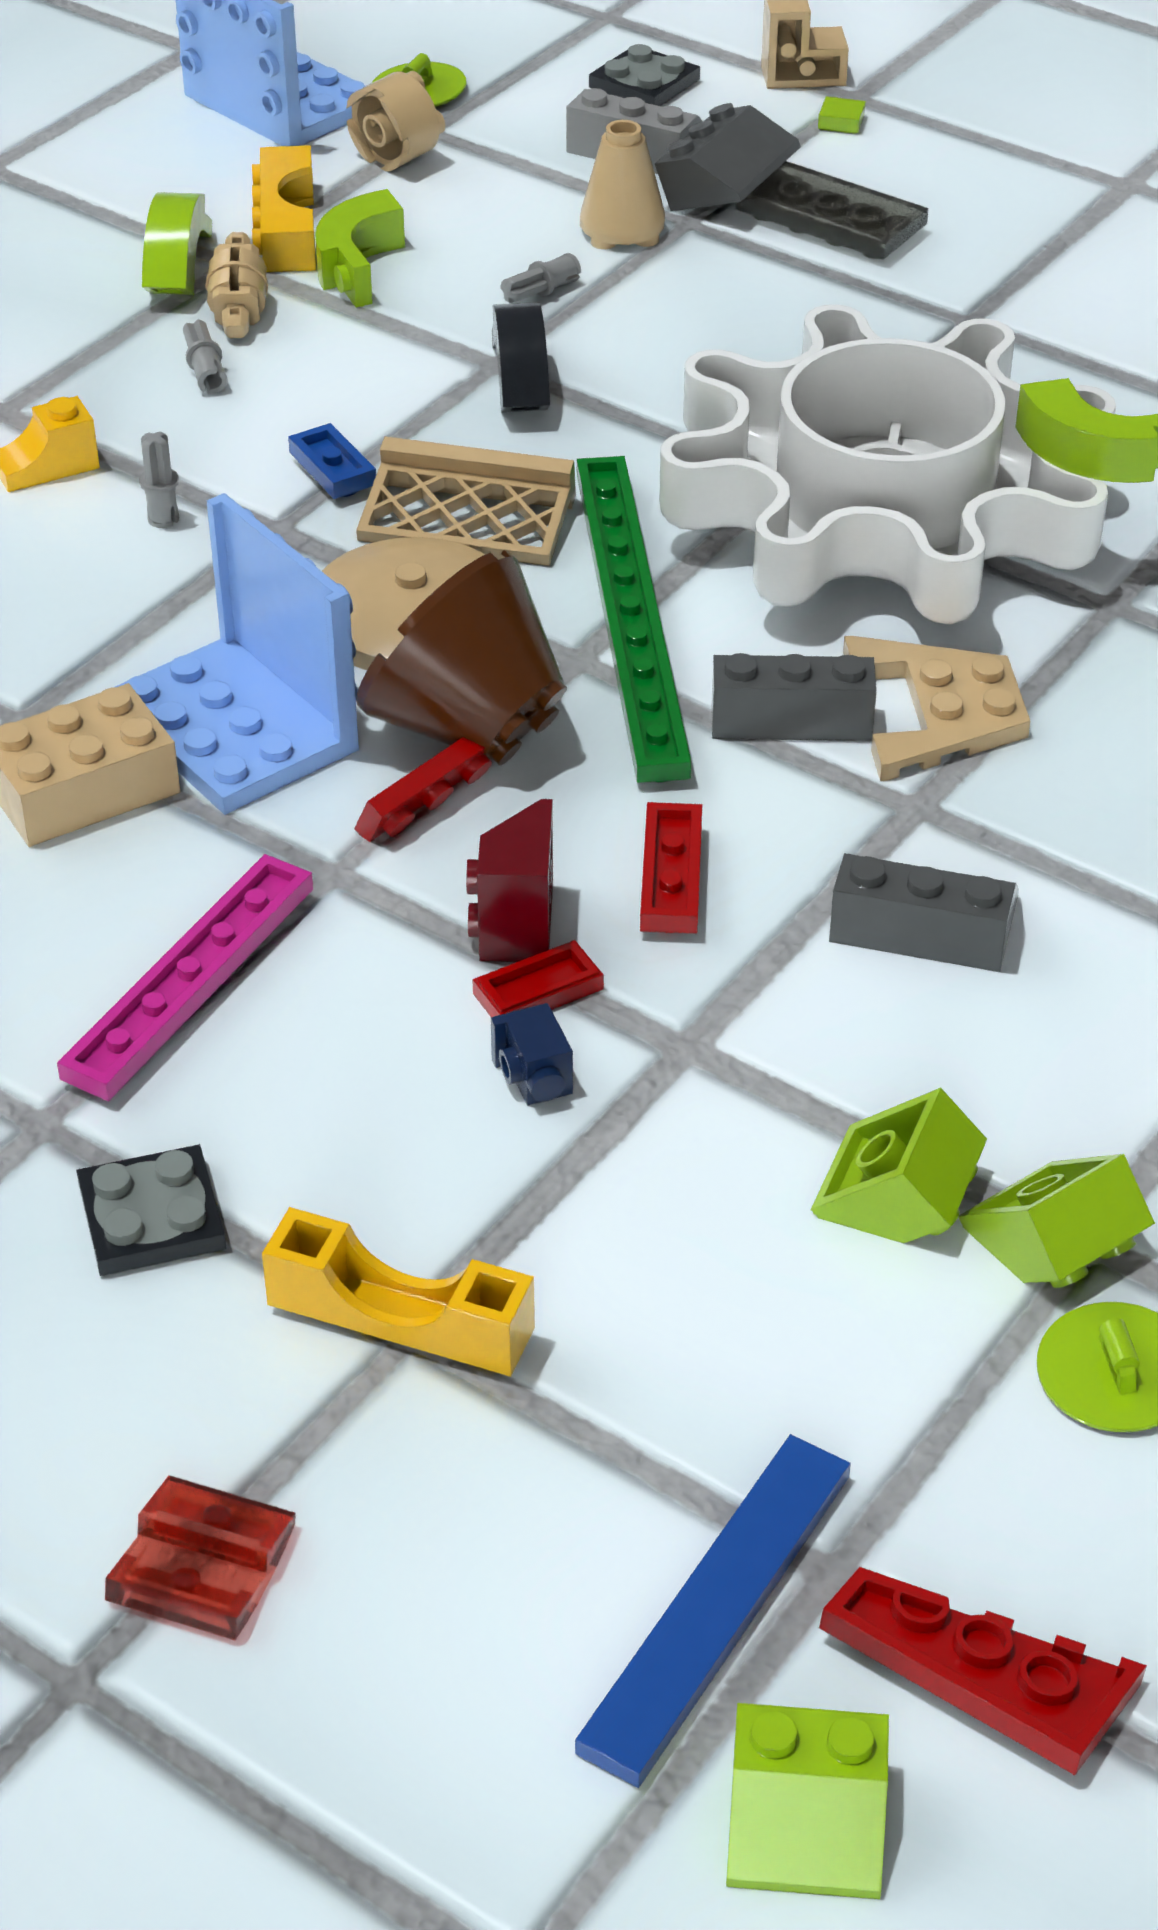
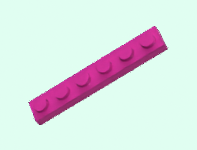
[57,854,313,1102]

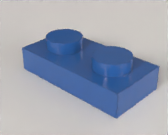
[288,423,376,499]

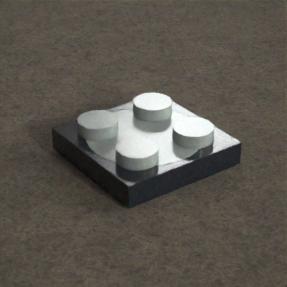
[589,44,700,106]
[76,1144,227,1276]

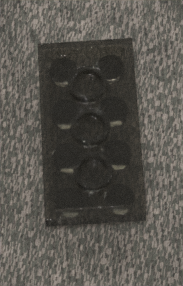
[736,161,929,260]

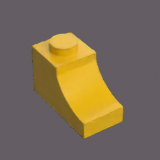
[0,396,100,492]

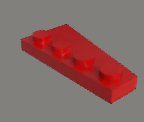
[819,1567,1147,1775]

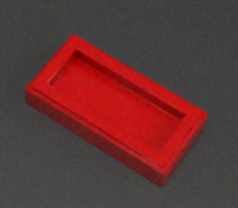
[472,940,604,1017]

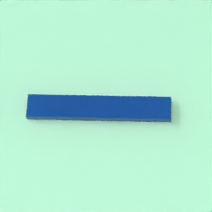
[575,1434,851,1788]

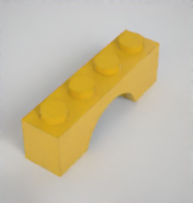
[252,145,316,272]
[262,1207,535,1377]

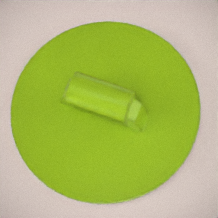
[372,53,466,107]
[1037,1302,1158,1432]

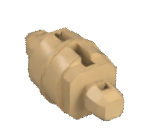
[205,232,268,338]

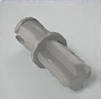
[500,253,581,303]
[182,319,228,394]
[139,431,179,528]

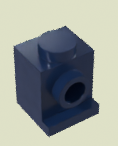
[490,1003,573,1106]

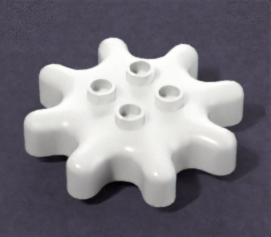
[659,305,1116,624]

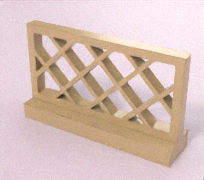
[356,436,576,566]

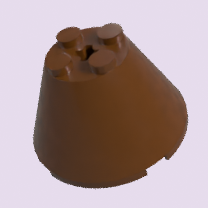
[356,550,567,765]

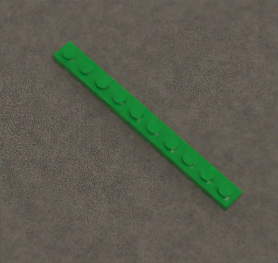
[576,456,691,783]

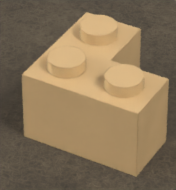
[761,0,849,89]

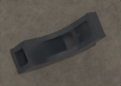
[491,302,550,412]

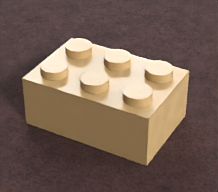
[0,683,181,847]

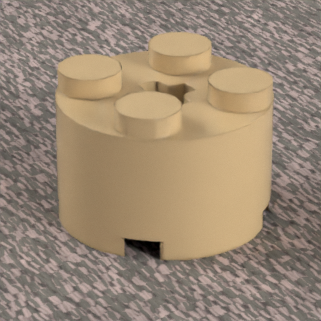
[346,71,446,171]

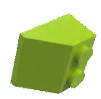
[810,1087,987,1243]
[958,1154,1155,1288]
[726,1703,889,1899]

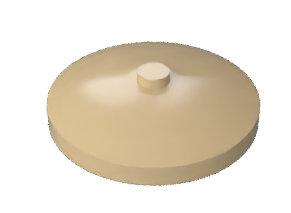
[322,537,485,670]

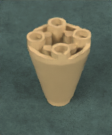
[580,120,665,249]

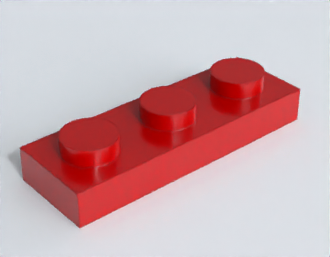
[354,737,492,842]
[640,802,703,934]

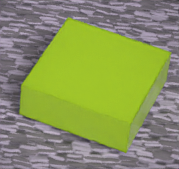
[818,96,866,134]

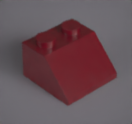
[466,799,553,962]

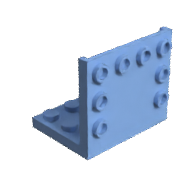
[176,0,365,146]
[115,493,359,815]

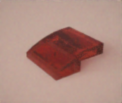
[105,1475,296,1641]

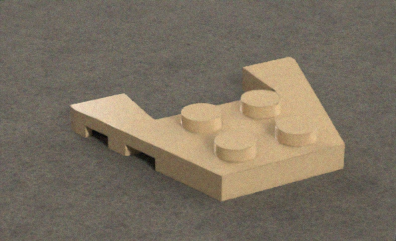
[843,636,1030,781]

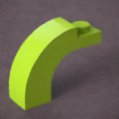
[315,189,405,308]
[142,192,212,295]
[1015,378,1158,483]

